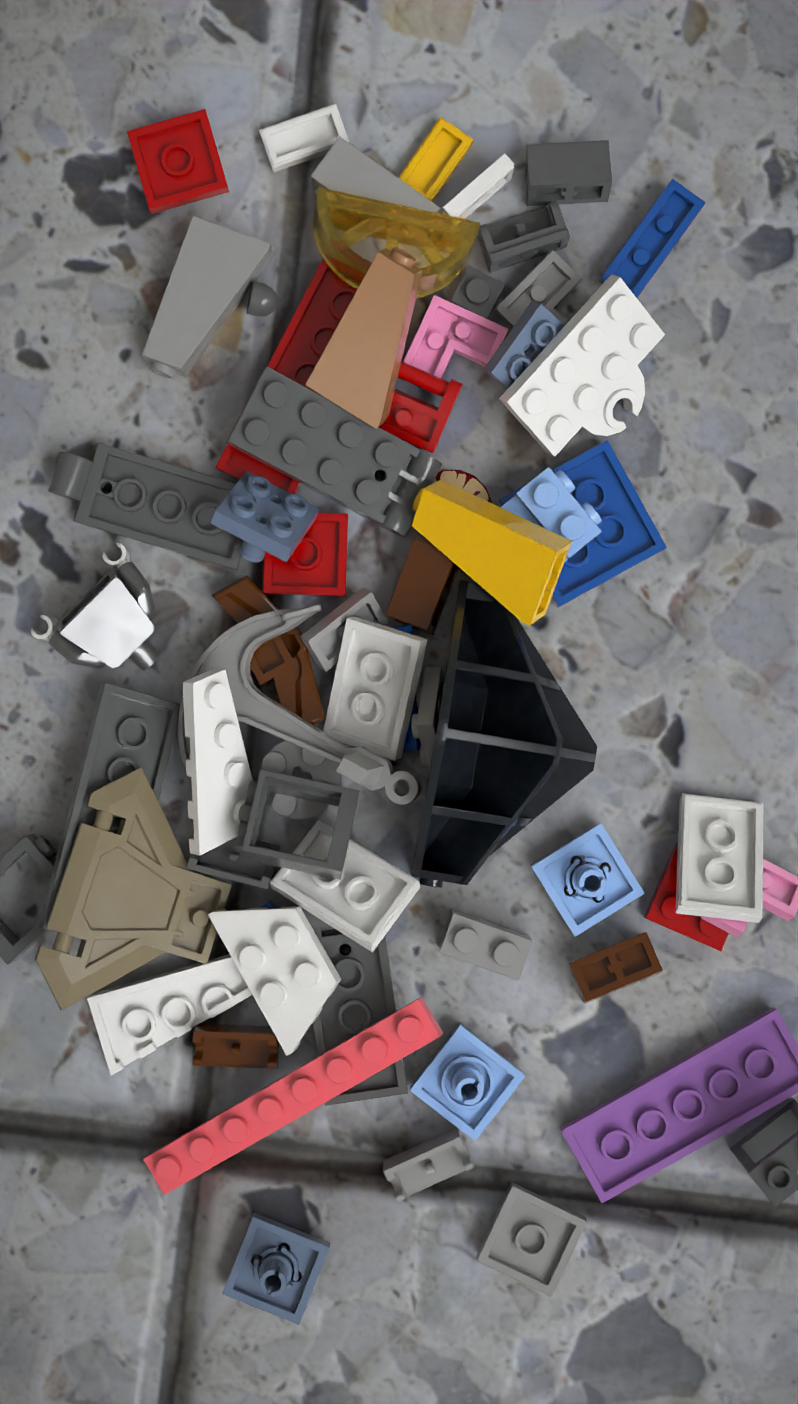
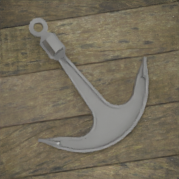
[178,605,422,805]

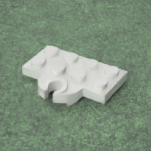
[499,274,665,457]

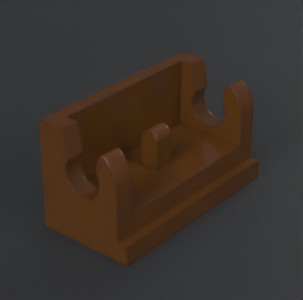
[385,538,459,635]
[569,932,663,1004]
[192,1023,279,1069]

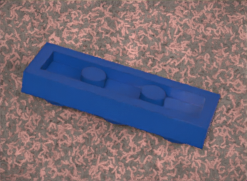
[599,179,706,298]

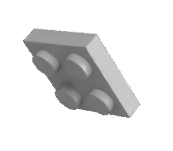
[476,1182,587,1297]

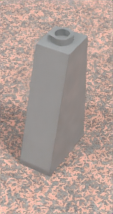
[142,216,273,379]

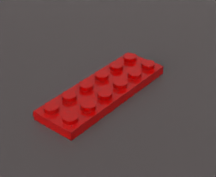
[216,249,368,494]

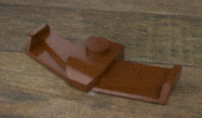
[212,575,325,726]

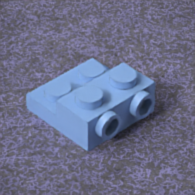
[500,467,602,563]

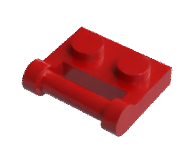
[379,361,463,453]

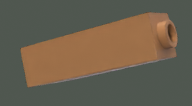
[305,247,423,429]

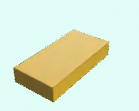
[398,117,474,202]

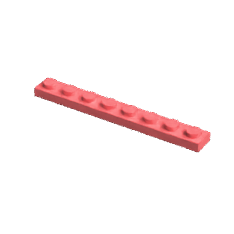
[143,996,443,1195]

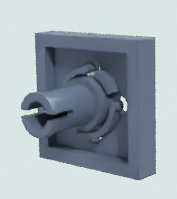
[483,300,565,389]
[211,471,320,562]
[222,1212,330,1325]

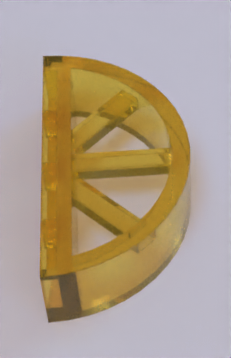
[313,187,480,298]

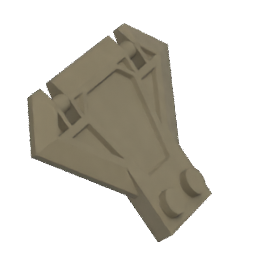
[35,767,232,1010]

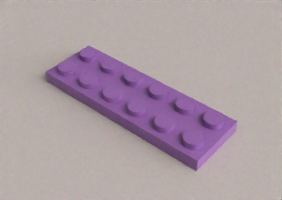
[560,1007,798,1203]

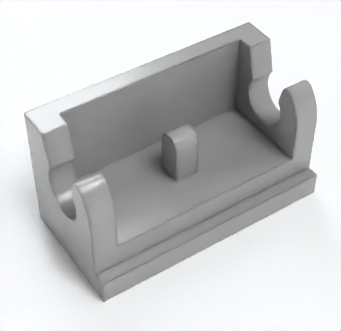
[383,1127,475,1202]

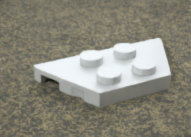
[208,906,341,1056]

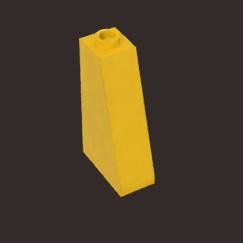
[412,480,572,626]

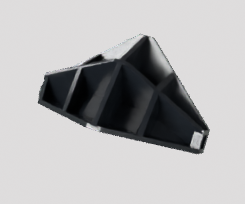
[411,580,597,888]

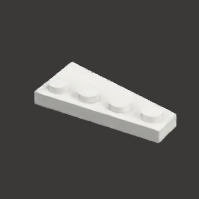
[183,668,263,856]
[87,954,252,1076]

